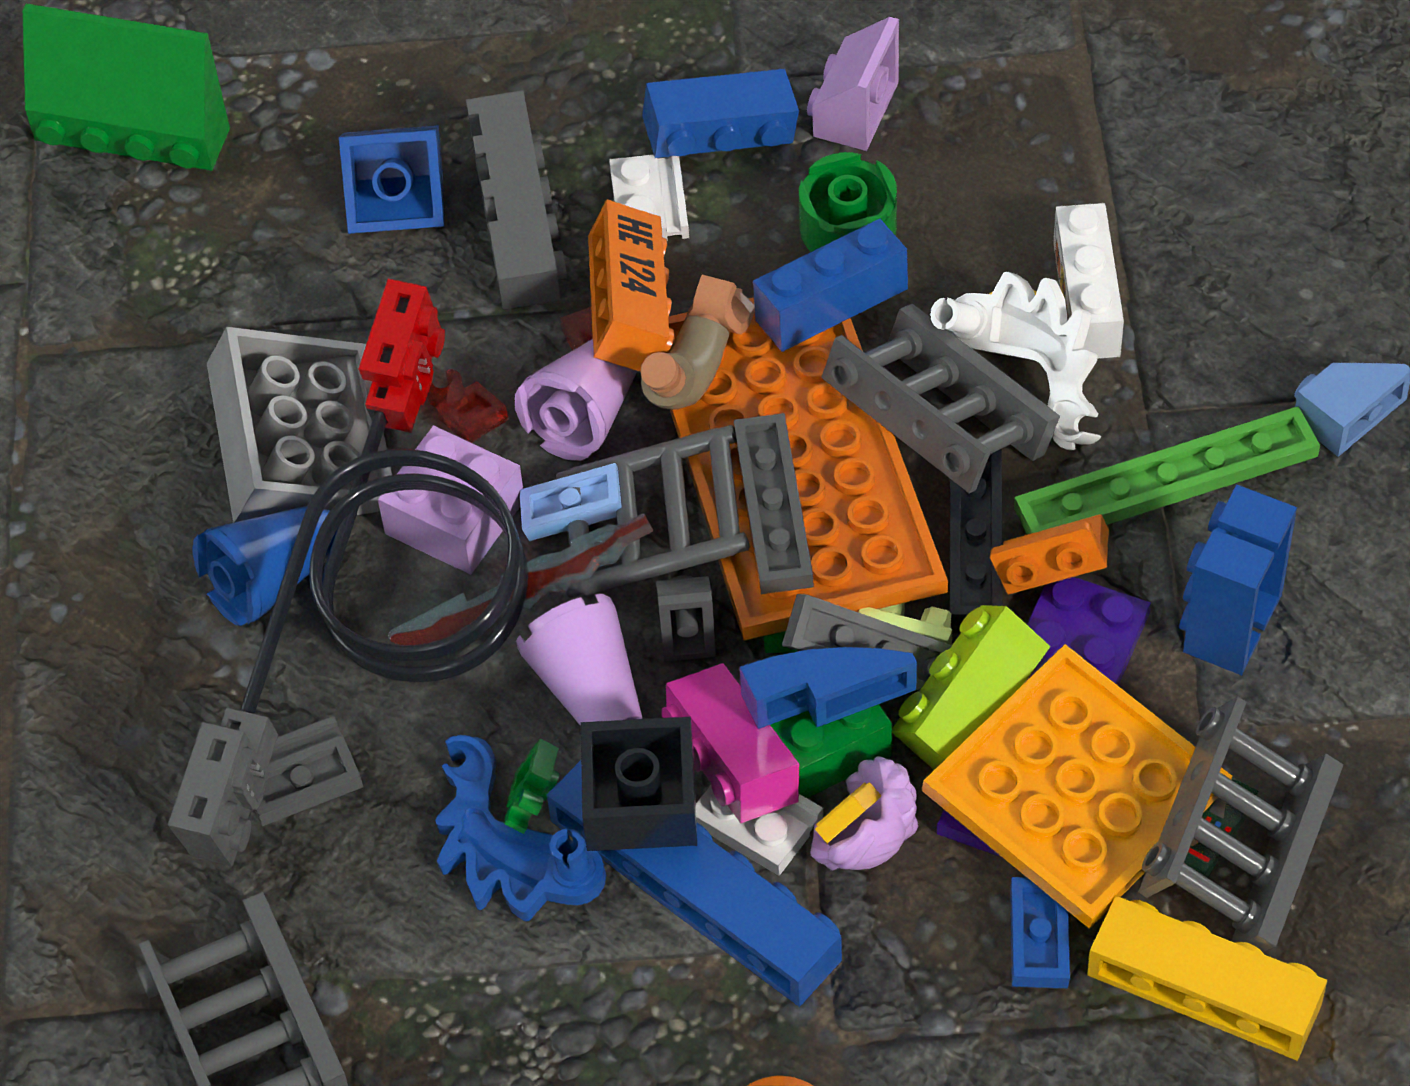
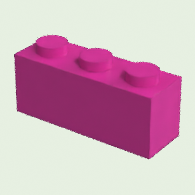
[662,663,799,824]

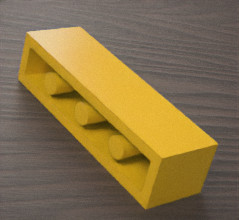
[1087,896,1327,1061]

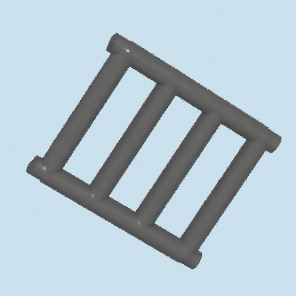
[556,425,750,598]

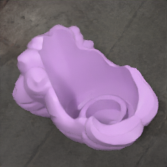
[810,756,918,871]

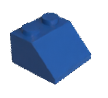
[339,125,445,234]

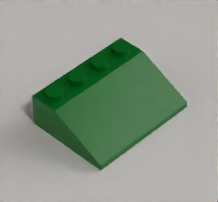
[22,3,230,171]

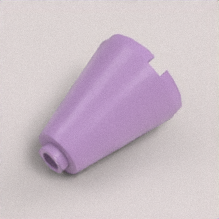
[515,339,637,461]
[516,594,643,726]

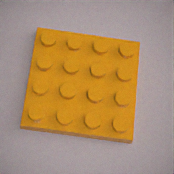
[922,644,1233,929]

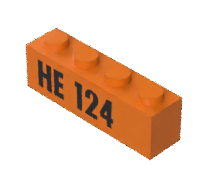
[588,199,674,372]

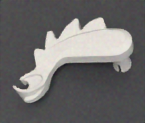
[930,272,1101,450]

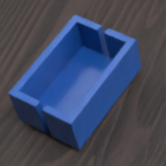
[1179,484,1297,676]

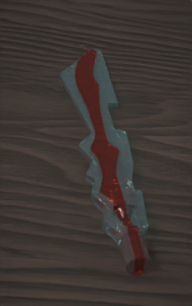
[388,513,654,645]

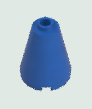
[192,506,337,626]

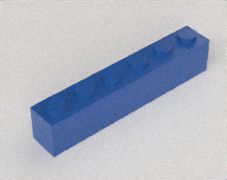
[547,760,842,1007]

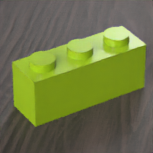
[892,605,1050,770]

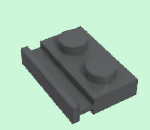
[256,716,363,826]

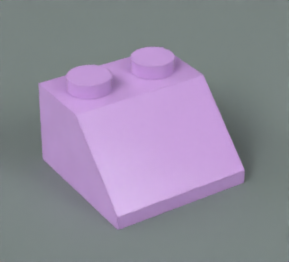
[807,17,899,151]

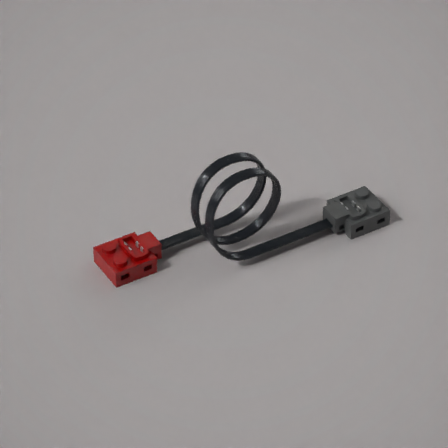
[168,278,528,866]

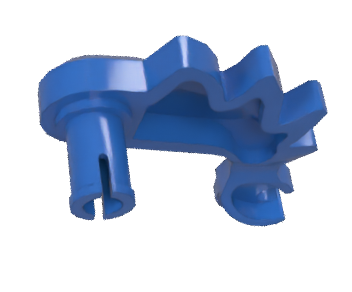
[435,735,606,921]

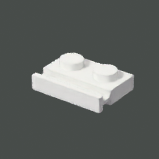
[609,154,689,241]
[696,785,823,876]

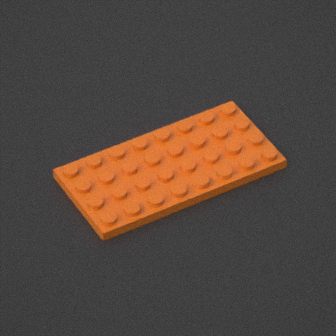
[668,297,948,640]

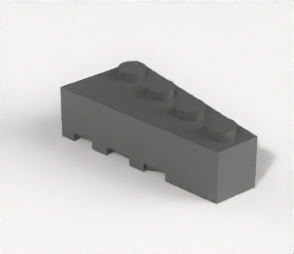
[466,90,567,310]

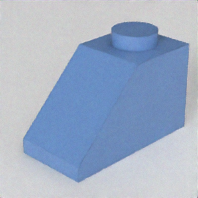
[1294,363,1410,457]

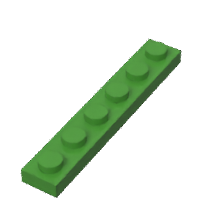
[1014,406,1320,535]

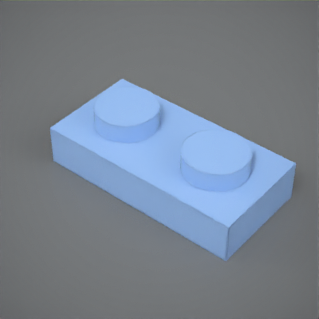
[520,463,622,541]

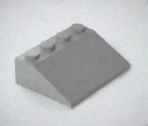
[207,327,392,523]

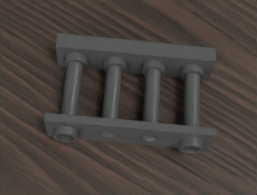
[821,304,1060,494]
[1138,696,1343,953]
[136,892,348,1086]

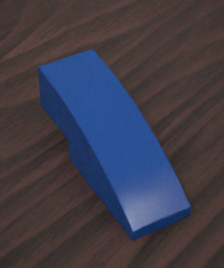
[740,647,917,729]

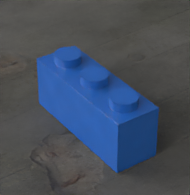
[642,69,799,158]
[753,219,908,352]

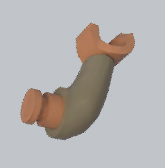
[640,275,755,410]

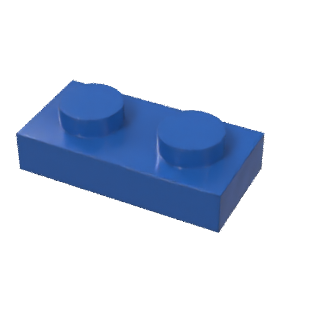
[1010,877,1070,989]

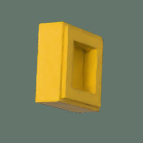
[815,782,881,844]

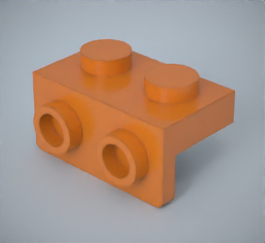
[990,514,1109,595]

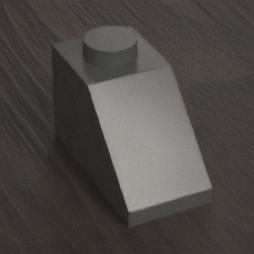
[656,575,716,662]

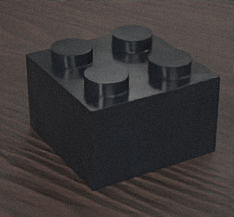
[581,716,698,851]

